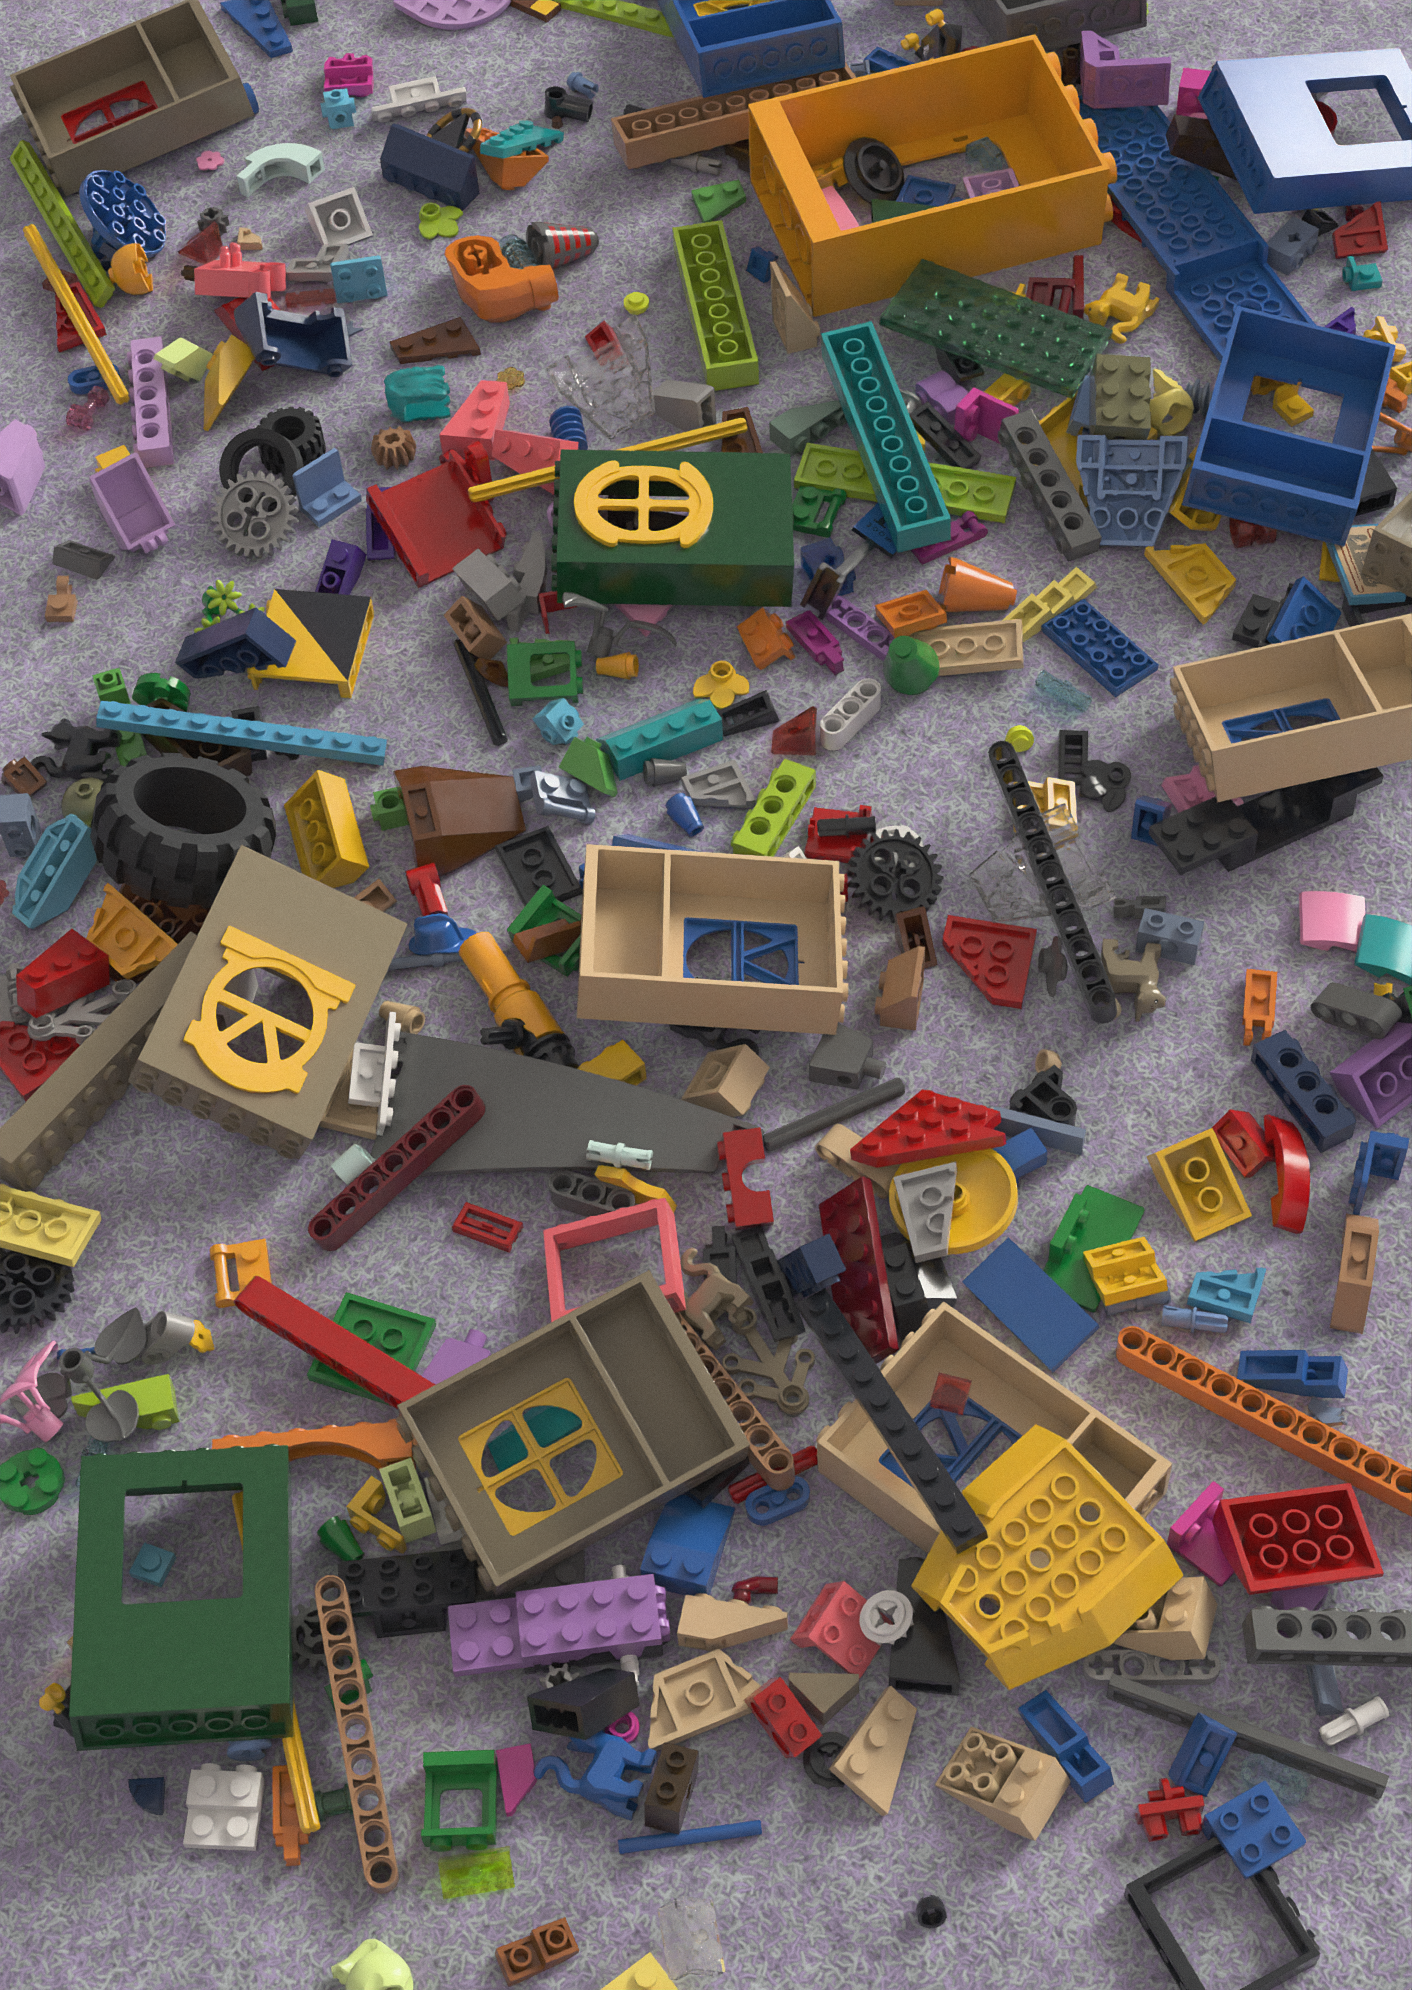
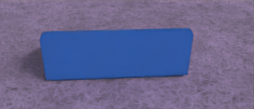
[1168,1712,1237,1797]

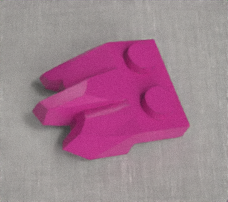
[324,53,374,97]

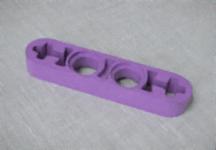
[825,596,895,662]

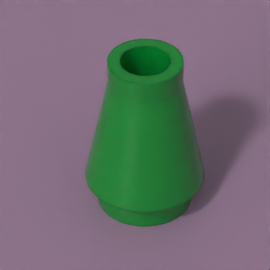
[317,1516,365,1561]

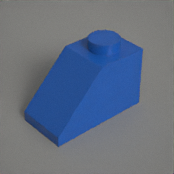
[1131,795,1172,846]

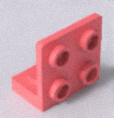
[790,1581,893,1679]

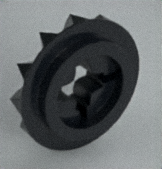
[803,1732,849,1790]

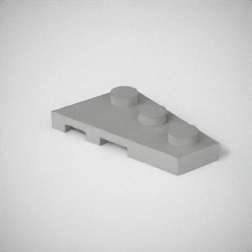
[893,1162,957,1263]

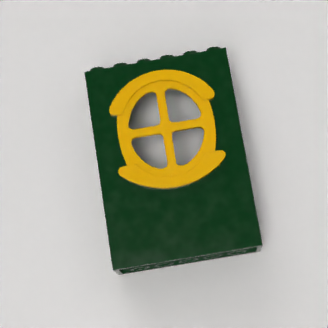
[551,449,794,607]

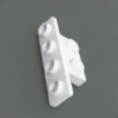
[371,76,467,122]
[348,1012,401,1136]

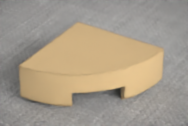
[237,227,263,250]

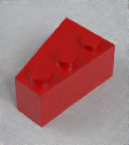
[16,929,110,1019]

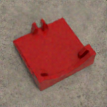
[804,805,872,863]

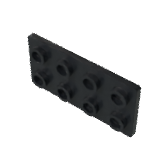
[337,1549,476,1638]

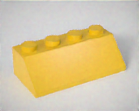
[284,770,369,888]

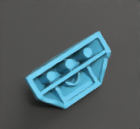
[12,813,97,929]

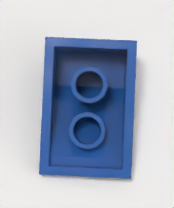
[640,1495,736,1596]

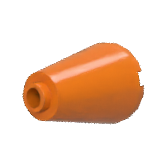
[938,557,1017,613]

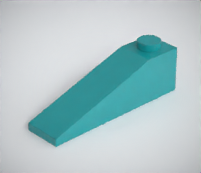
[488,1406,582,1473]

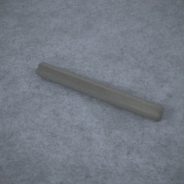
[763,1077,905,1151]

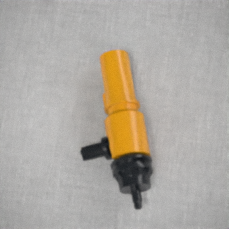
[459,932,579,1069]

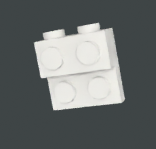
[183,1763,265,1851]

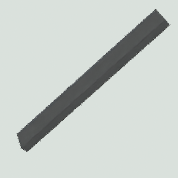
[1106,1673,1389,1800]

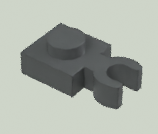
[1113,896,1166,919]

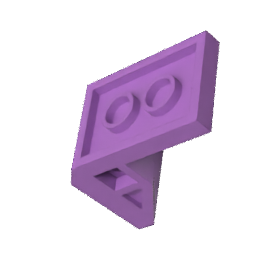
[1080,31,1171,109]

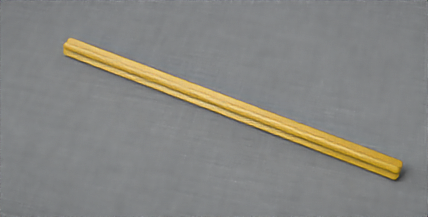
[23,224,130,405]
[468,418,747,502]
[232,1491,321,1834]

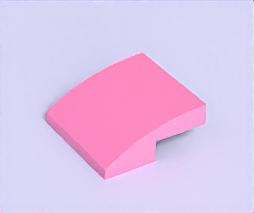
[1161,765,1244,813]
[1299,891,1365,952]

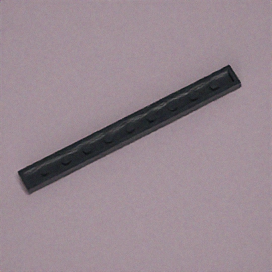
[796,1288,988,1554]

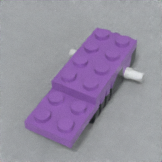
[448,1565,671,1686]

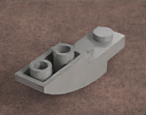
[504,531,548,632]

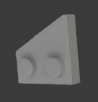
[681,759,756,808]

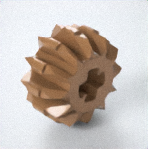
[371,426,416,470]

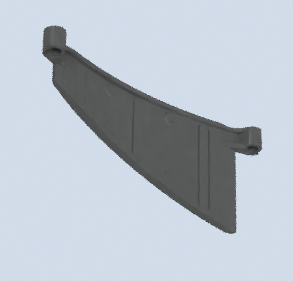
[370,1032,764,1177]

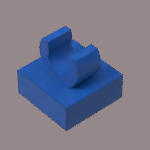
[746,246,779,283]

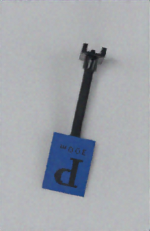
[800,503,897,620]

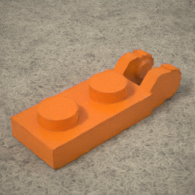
[1242,969,1277,1046]

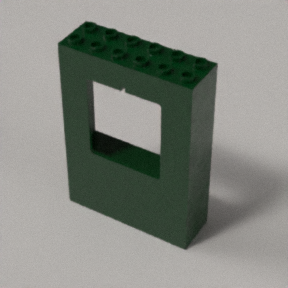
[69,1444,293,1751]

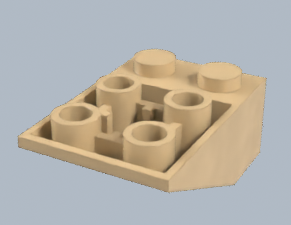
[1113,1576,1218,1660]
[935,1727,1071,1841]

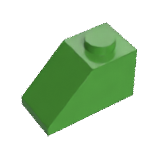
[559,736,618,797]

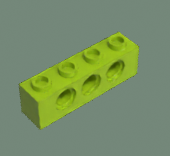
[731,758,816,857]

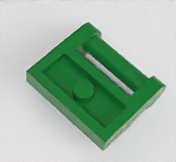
[792,486,847,538]

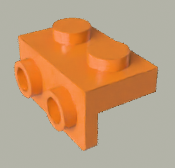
[736,607,796,670]

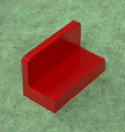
[1212,1109,1276,1178]

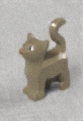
[1100,938,1166,1022]
[664,1248,754,1351]

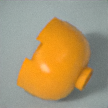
[108,243,153,296]

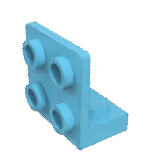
[330,255,388,303]

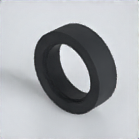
[219,428,304,512]

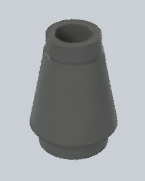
[643,758,687,787]

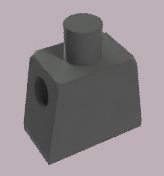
[809,1023,886,1089]

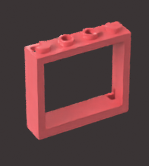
[543,1198,686,1322]

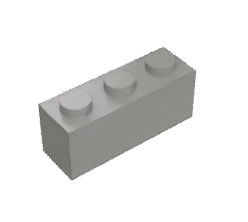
[452,549,524,621]

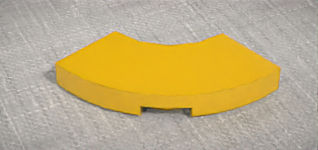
[594,1165,677,1213]

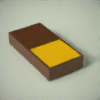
[510,0,561,23]

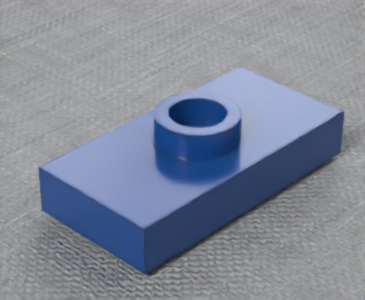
[863,46,915,73]

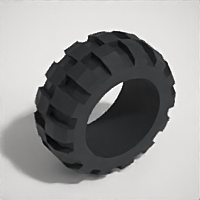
[90,753,276,909]

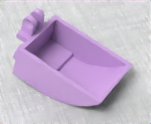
[89,452,175,553]

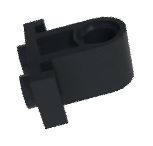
[1009,1065,1077,1126]

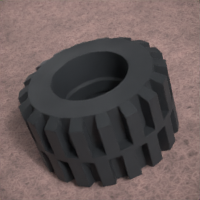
[256,407,326,477]

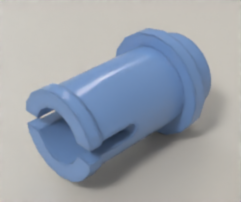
[567,72,599,99]

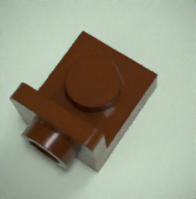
[1,756,47,798]

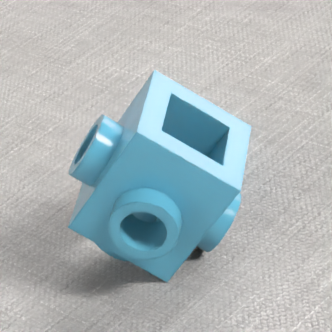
[320,88,356,130]
[532,698,584,745]

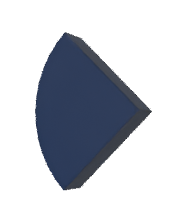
[128,1777,166,1815]

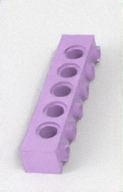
[127,336,174,468]

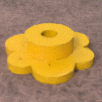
[189,1320,215,1353]

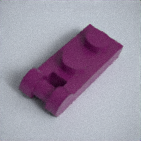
[911,511,988,565]

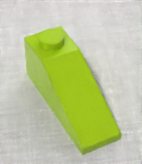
[71,1374,180,1430]

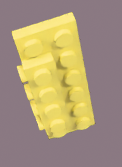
[0,1184,102,1267]

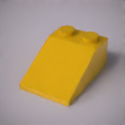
[203,334,255,431]
[1146,1128,1252,1242]

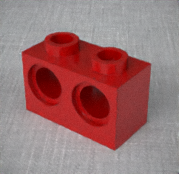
[744,1677,823,1758]

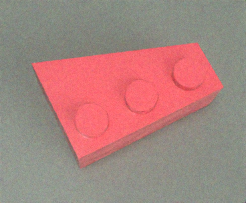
[439,380,510,461]
[492,429,579,495]

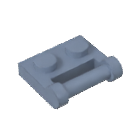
[529,770,595,825]

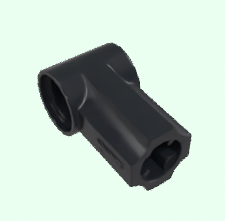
[544,86,593,122]

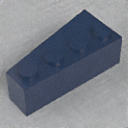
[175,607,296,679]

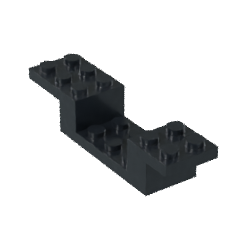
[1149,767,1384,875]

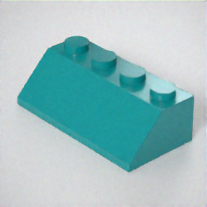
[596,698,723,781]

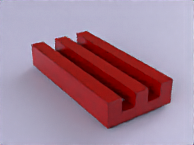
[452,1202,523,1253]

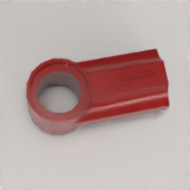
[405,863,448,916]

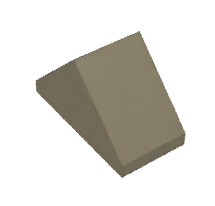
[788,1673,859,1726]

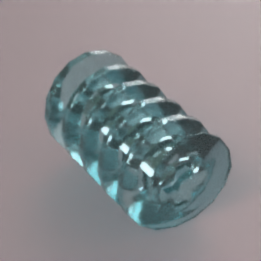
[498,234,540,269]

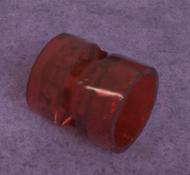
[1229,517,1277,548]

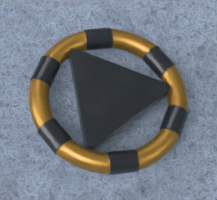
[426,108,482,153]

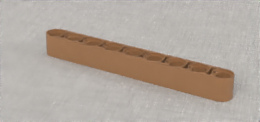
[315,1575,399,1894]

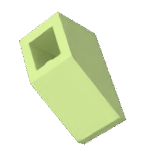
[153,337,213,382]

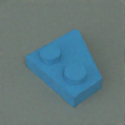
[1187,1267,1267,1323]

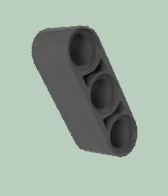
[1310,982,1402,1039]
[548,1170,636,1217]

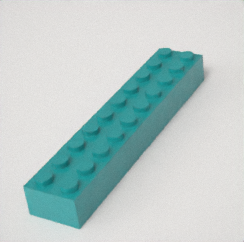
[821,321,951,553]

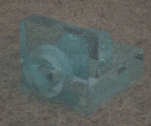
[965,137,1002,172]

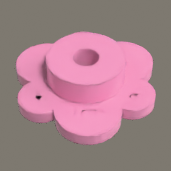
[196,151,224,171]

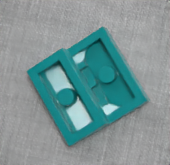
[1354,914,1412,985]

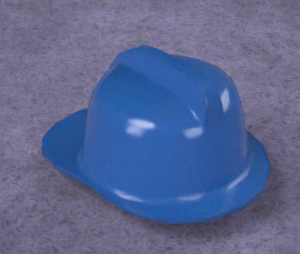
[408,913,476,955]

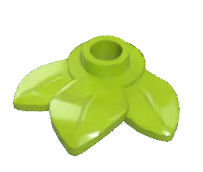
[419,202,463,240]

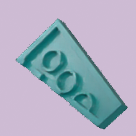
[480,120,564,159]

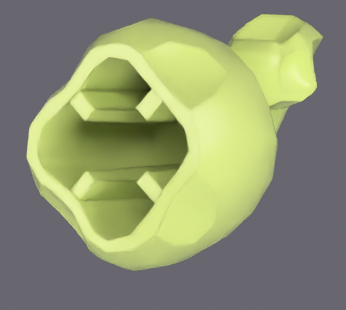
[331,1939,413,1990]

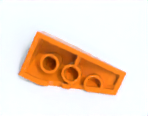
[464,128,549,190]

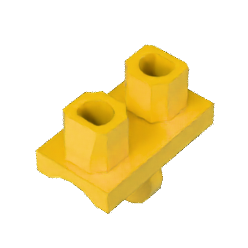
[1362,316,1407,362]

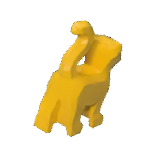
[1084,273,1160,344]

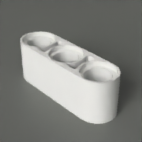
[820,678,881,750]

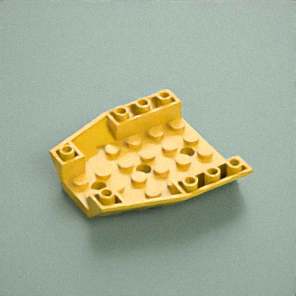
[911,1424,1184,1690]

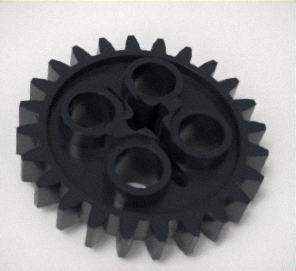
[846,829,944,923]
[0,1248,75,1334]

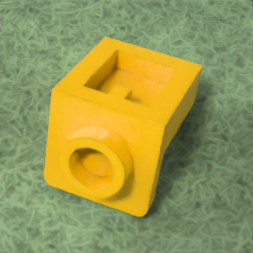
[1272,383,1314,427]

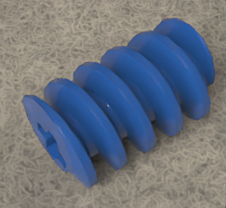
[549,406,588,450]

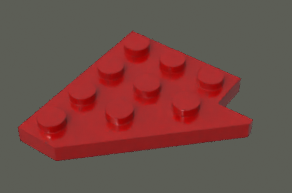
[850,1089,1006,1168]

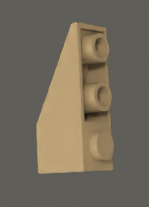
[677,1593,788,1651]

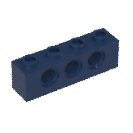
[1251,1030,1356,1153]
[777,1234,846,1298]

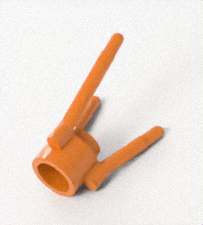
[1372,413,1412,456]

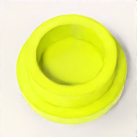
[624,292,649,315]
[1005,725,1034,752]

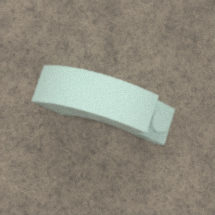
[237,143,325,197]

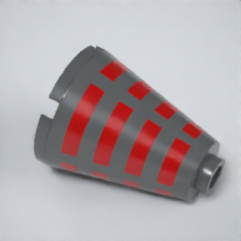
[526,221,599,270]

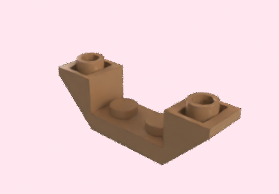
[1330,1213,1379,1334]

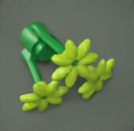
[194,579,265,633]

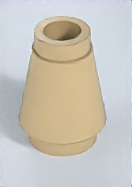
[379,1000,425,1034]

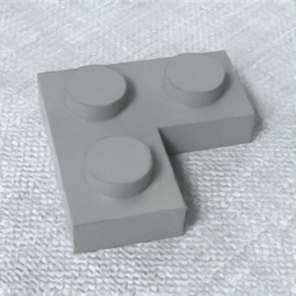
[286,244,349,283]

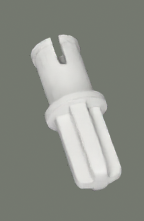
[1319,1696,1389,1746]

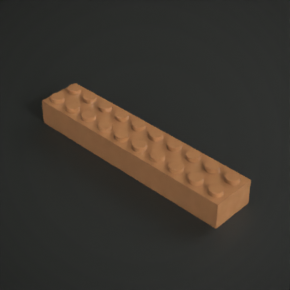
[611,62,856,170]

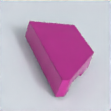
[496,1743,537,1817]

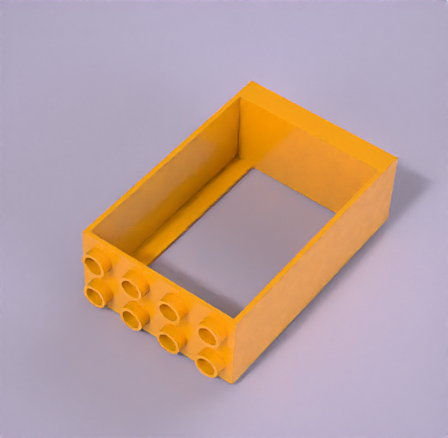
[748,34,1117,317]

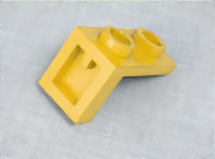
[346,1475,407,1554]

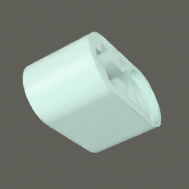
[331,1144,375,1185]

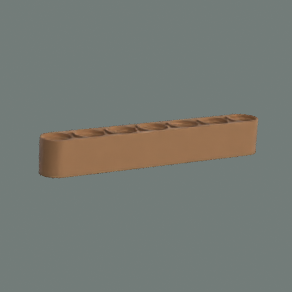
[675,1312,795,1491]

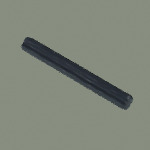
[453,639,508,746]

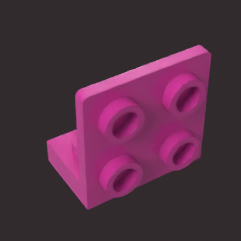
[954,387,1019,444]
[1167,1481,1235,1587]

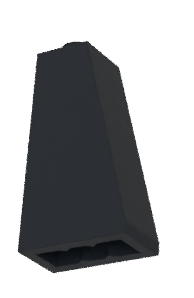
[888,1557,960,1696]

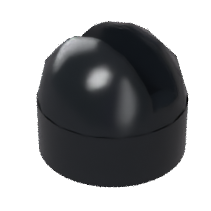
[916,1895,947,1929]

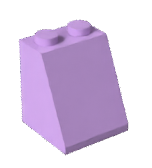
[0,419,46,516]

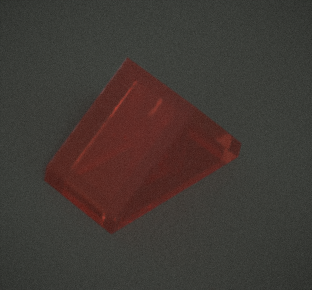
[178,221,222,264]
[771,706,817,756]

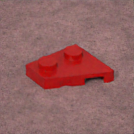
[1332,201,1388,259]

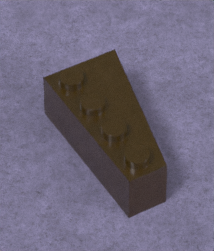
[1166,114,1238,181]
[141,697,253,777]

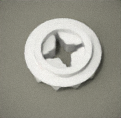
[859,1590,915,1645]

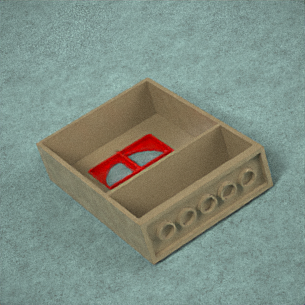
[9,0,254,196]

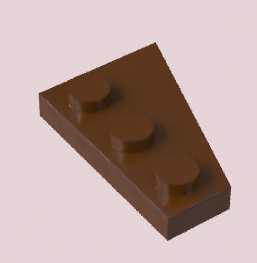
[390,317,481,364]

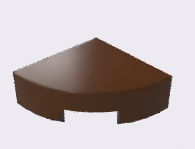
[475,658,508,687]

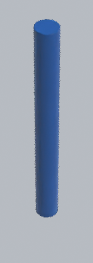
[618,1820,762,1854]

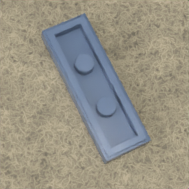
[993,1106,1086,1155]

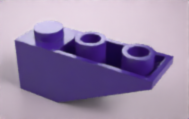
[315,539,367,595]

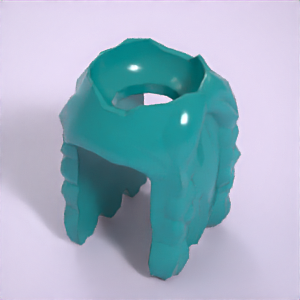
[384,365,451,423]

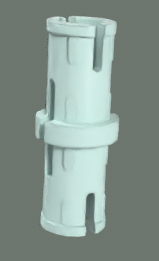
[586,1140,653,1170]

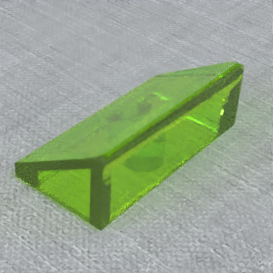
[438,1846,515,1900]

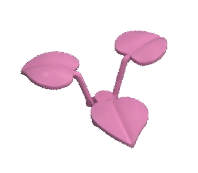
[0,1341,64,1443]

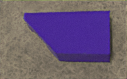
[1324,307,1356,335]

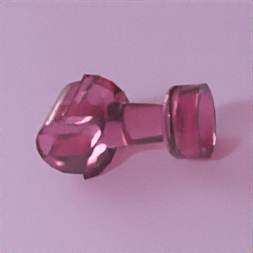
[66,386,110,431]

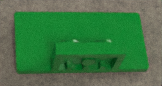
[1043,1185,1145,1313]

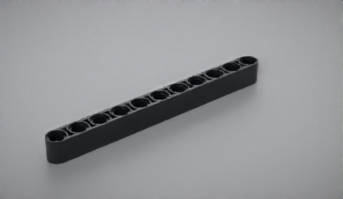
[988,741,1117,1024]

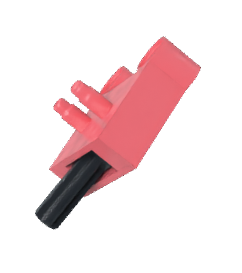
[181,242,286,298]

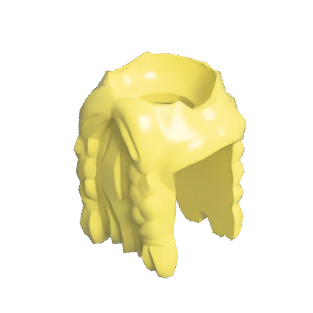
[1149,369,1194,438]

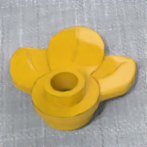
[693,660,749,710]

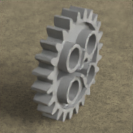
[211,470,299,559]

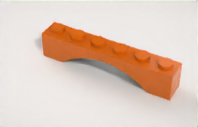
[212,1419,416,1471]

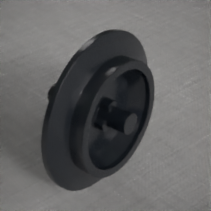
[843,137,905,203]

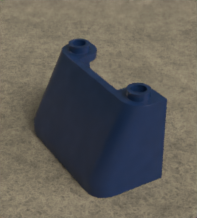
[234,292,352,377]

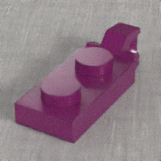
[786,610,844,675]

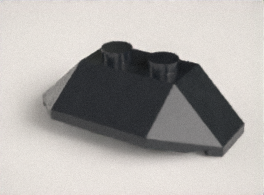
[880,1232,957,1342]

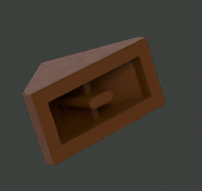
[895,906,938,969]

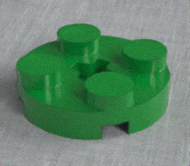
[132,673,191,712]
[0,1447,65,1515]

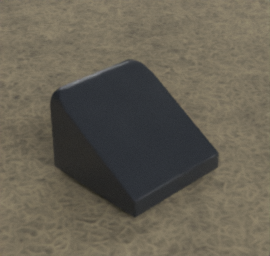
[1301,209,1339,236]

